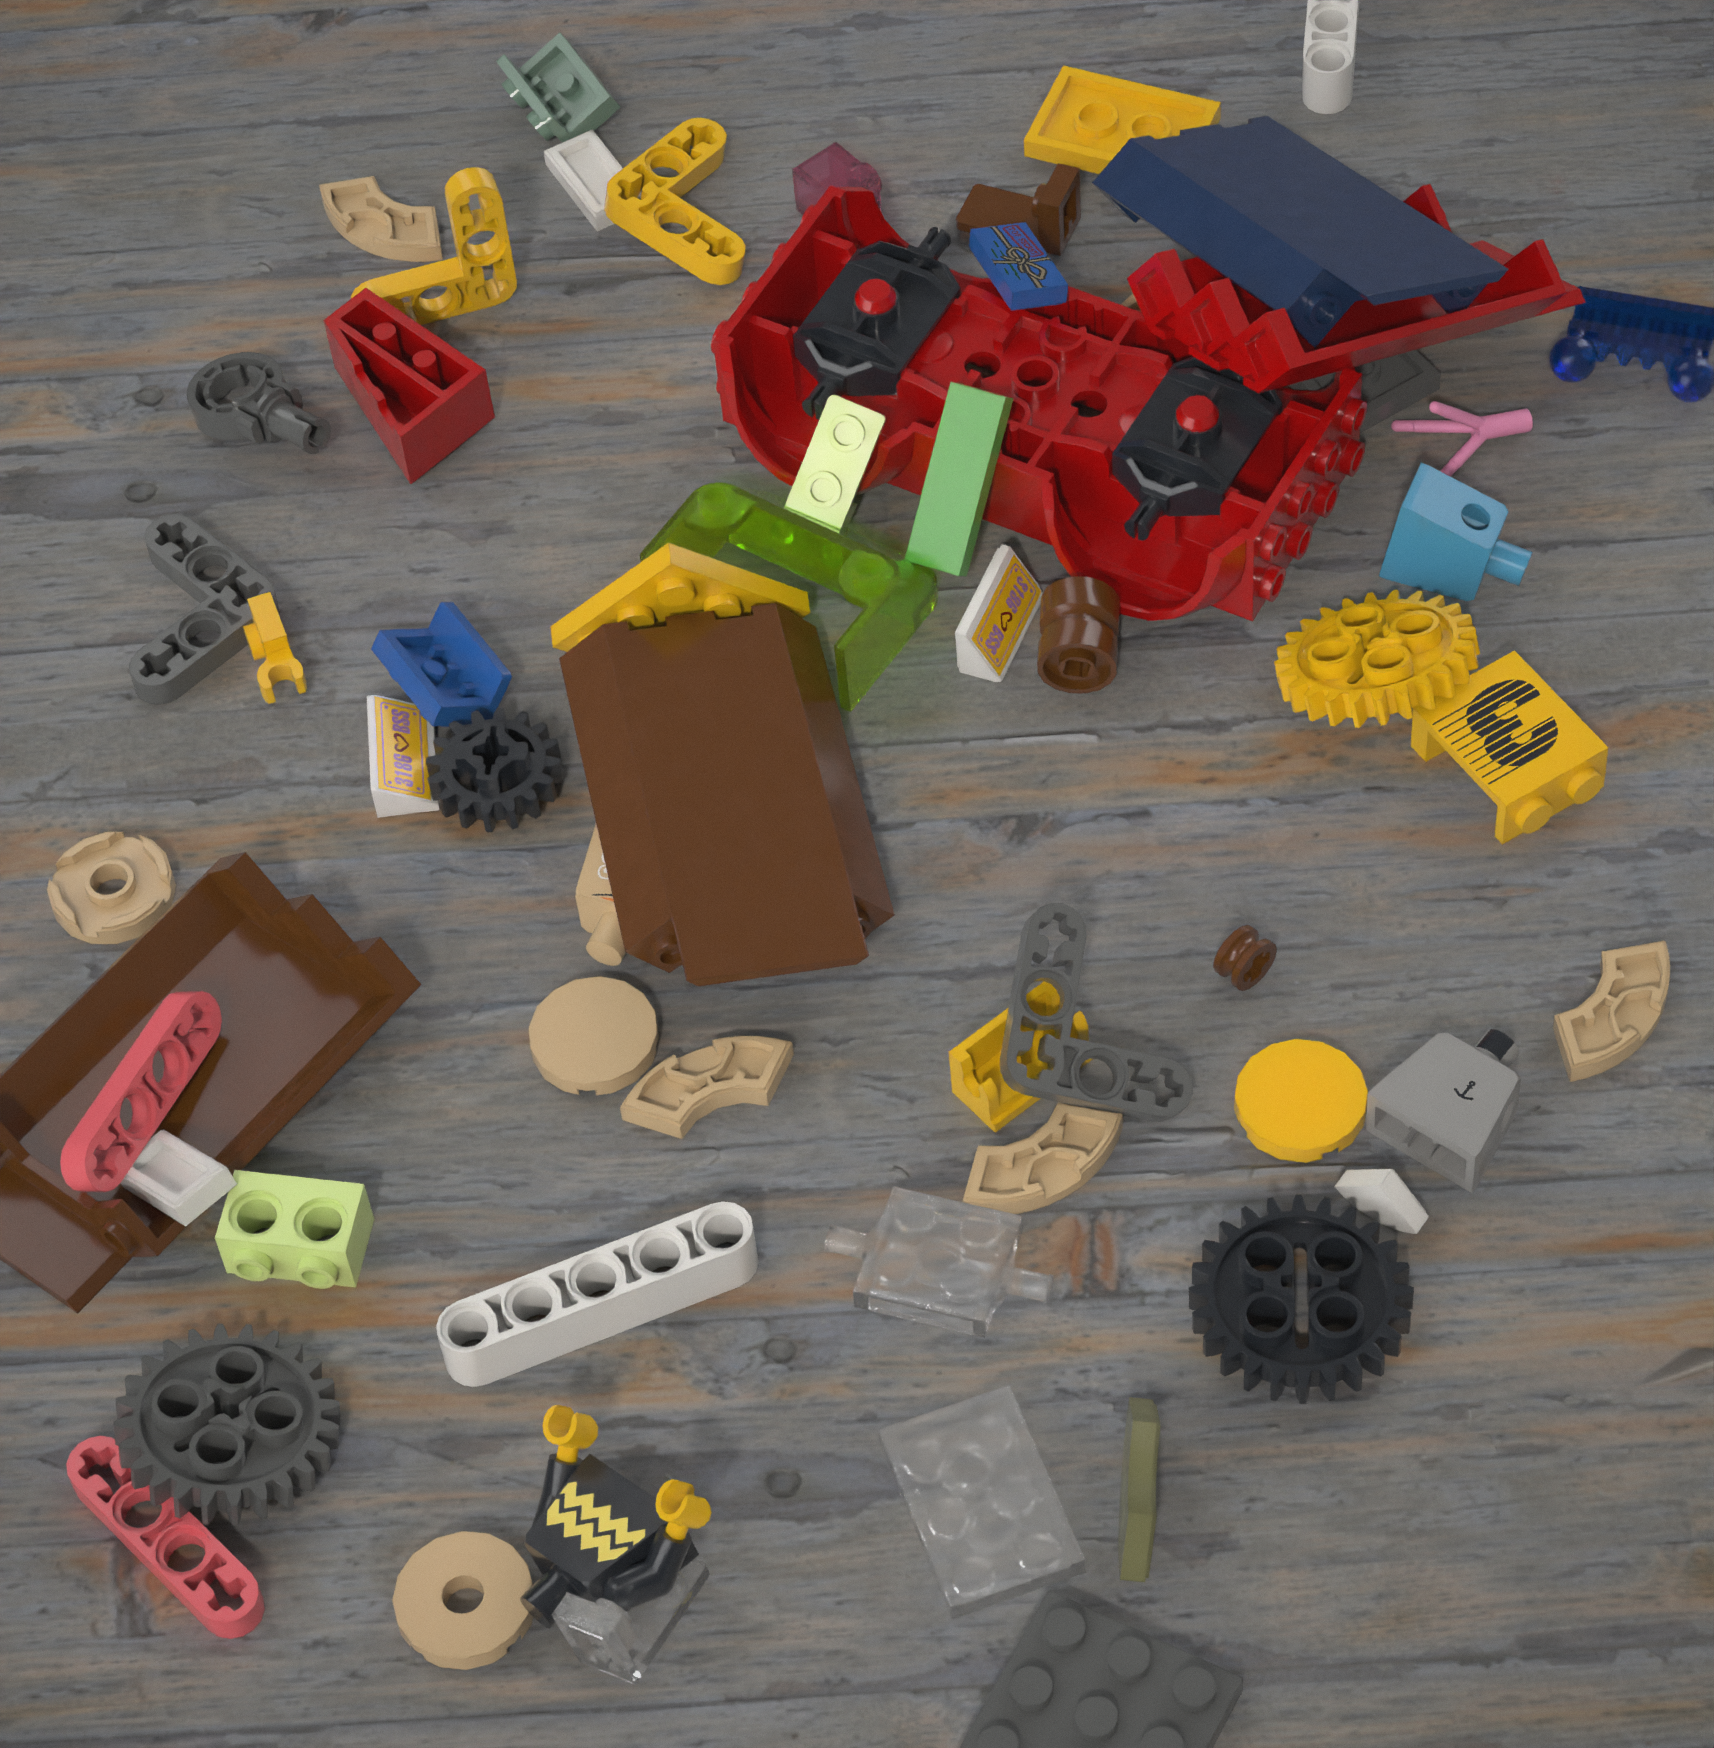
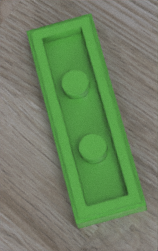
[904,382,1013,577]

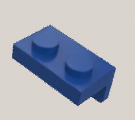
[371,602,512,727]

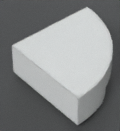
[1335,1169,1429,1234]

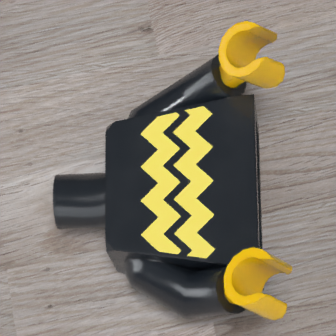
[520,1405,711,1629]

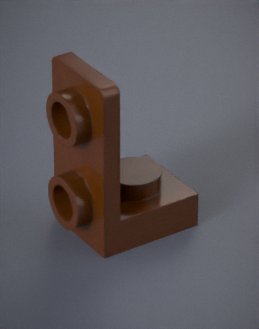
[956,163,1081,256]

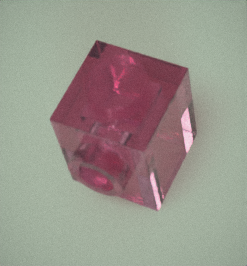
[792,142,882,215]

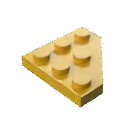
[550,543,810,652]

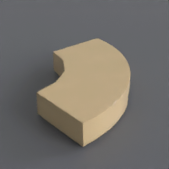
[319,176,443,262]
[1553,941,1670,1082]
[620,1036,794,1139]
[963,1102,1123,1216]

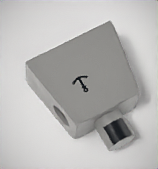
[1366,1029,1521,1193]

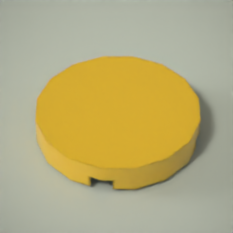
[1234,1039,1368,1163]

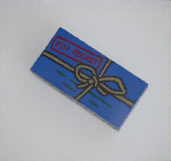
[969,222,1068,311]

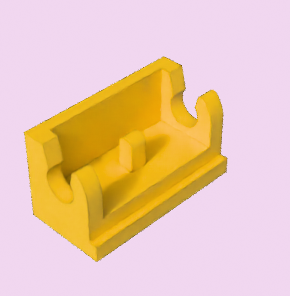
[949,981,1093,1133]

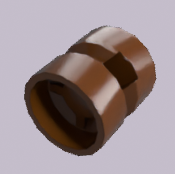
[1037,577,1120,694]

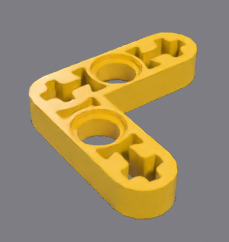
[604,118,746,285]
[350,167,517,325]

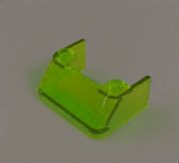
[639,482,938,712]

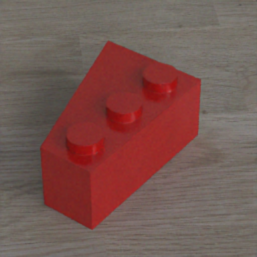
[324,288,495,484]

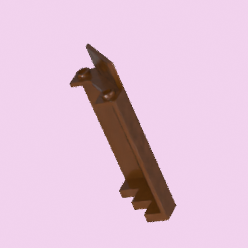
[559,603,895,987]
[0,852,422,1314]

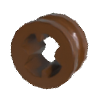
[1213,925,1277,991]

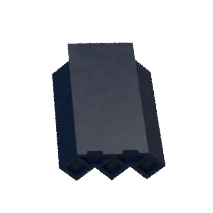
[1092,116,1508,348]

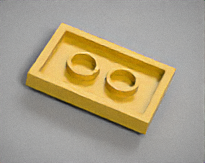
[1024,65,1221,174]

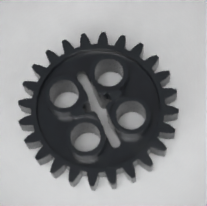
[1189,1194,1414,1404]

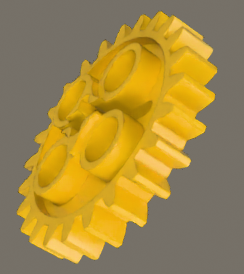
[1274,590,1480,728]

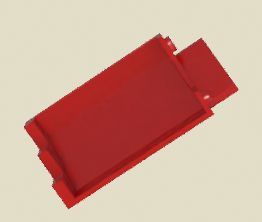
[1127,184,1586,393]

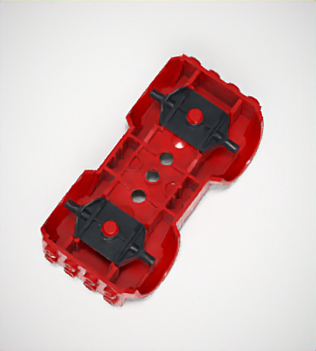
[711,185,1367,622]

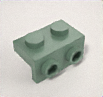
[496,32,621,143]

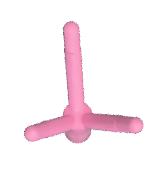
[1391,401,1533,477]

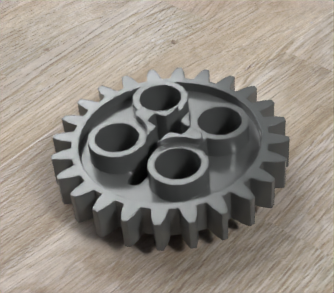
[113,1324,340,1525]

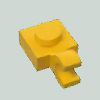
[243,592,307,704]

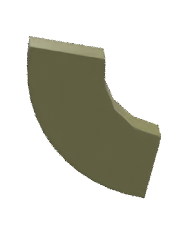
[1118,1397,1161,1582]

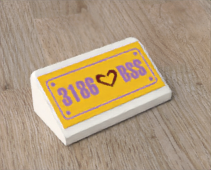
[955,544,1043,682]
[367,695,439,818]

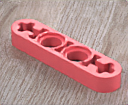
[60,991,222,1192]
[66,1436,265,1639]

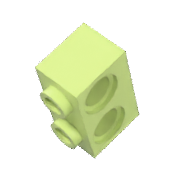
[215,1170,374,1289]

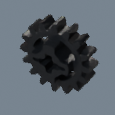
[426,707,564,832]

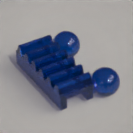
[1549,286,1714,403]

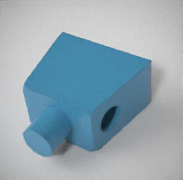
[1379,463,1533,601]

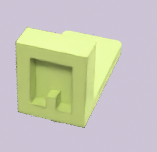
[785,395,886,529]

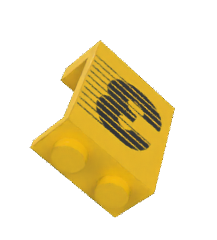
[1411,650,1609,845]

